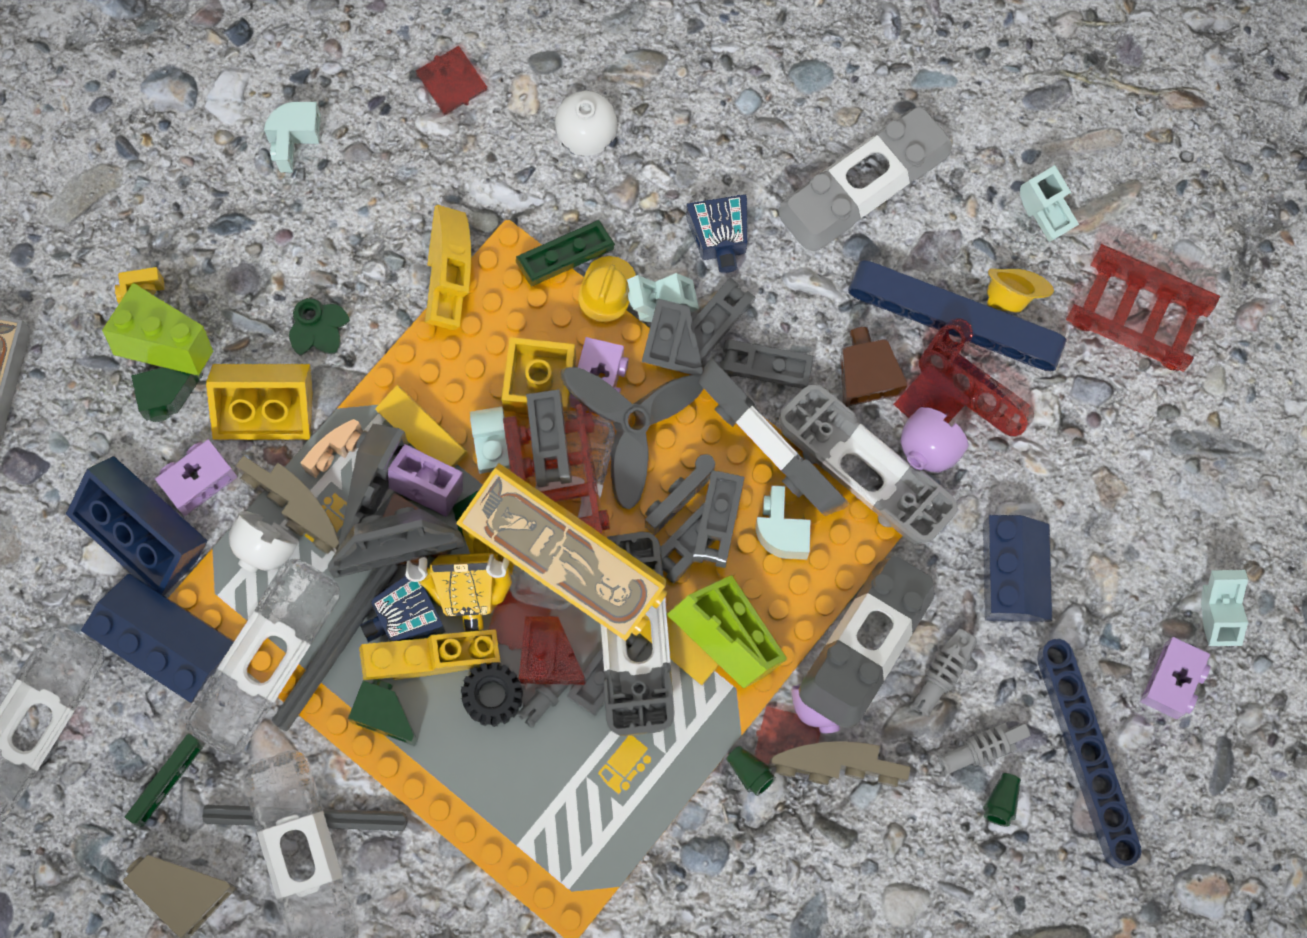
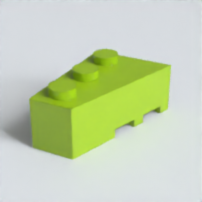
[102,283,214,376]
[667,575,787,688]

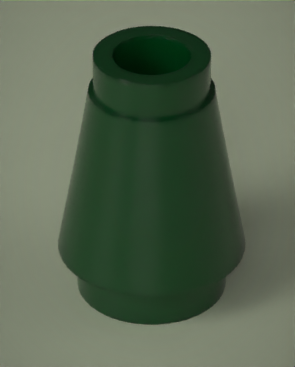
[726,746,776,796]
[983,773,1021,827]

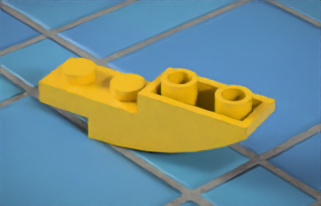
[425,205,471,330]
[359,629,501,680]

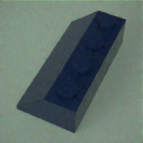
[66,456,208,596]
[81,574,234,703]

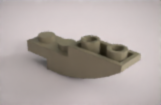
[236,455,340,554]
[768,741,911,787]

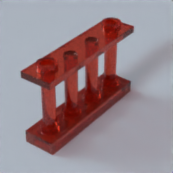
[1066,244,1220,372]
[503,404,610,537]

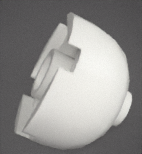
[555,90,617,156]
[229,511,298,573]

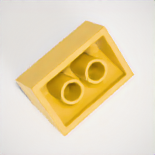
[206,364,313,440]

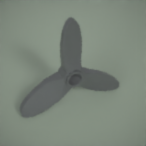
[561,367,703,509]

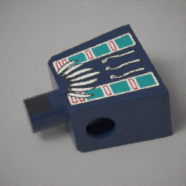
[686,194,747,273]
[360,576,446,643]

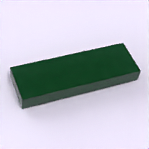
[516,220,615,287]
[124,733,204,827]

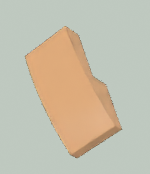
[301,419,363,478]

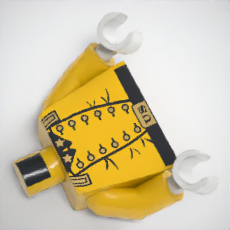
[405,552,512,632]

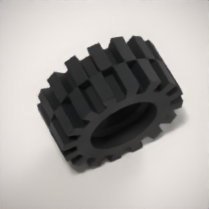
[461,662,523,727]

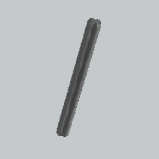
[272,564,398,731]
[202,805,407,831]

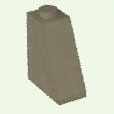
[122,855,237,938]

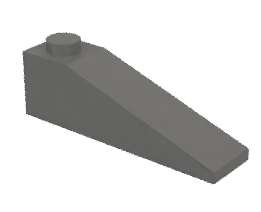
[338,423,409,548]

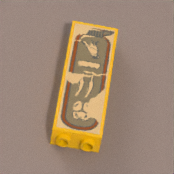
[456,463,667,641]

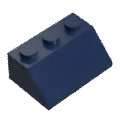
[983,515,1052,622]

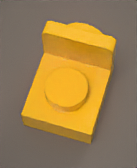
[115,267,165,304]

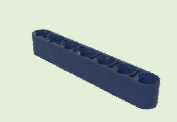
[848,260,1067,372]
[1037,638,1142,868]

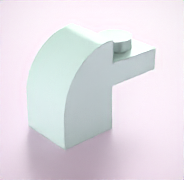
[264,102,321,173]
[1020,165,1079,242]
[627,273,699,322]
[470,406,512,474]
[755,486,811,560]
[1201,570,1248,646]

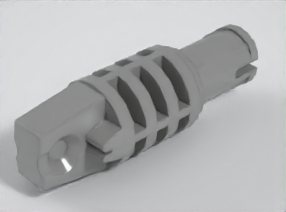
[910,629,977,718]
[938,722,1031,775]

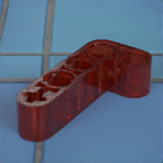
[919,318,1034,437]

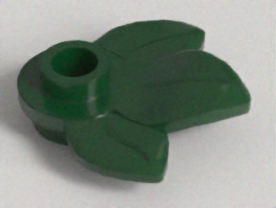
[289,298,350,356]

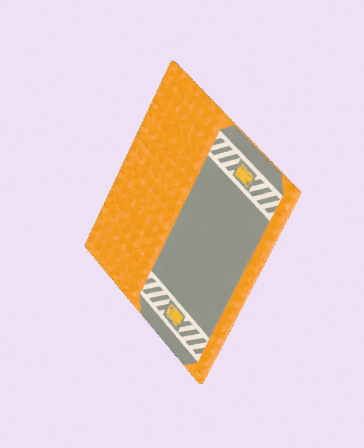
[168,220,902,938]

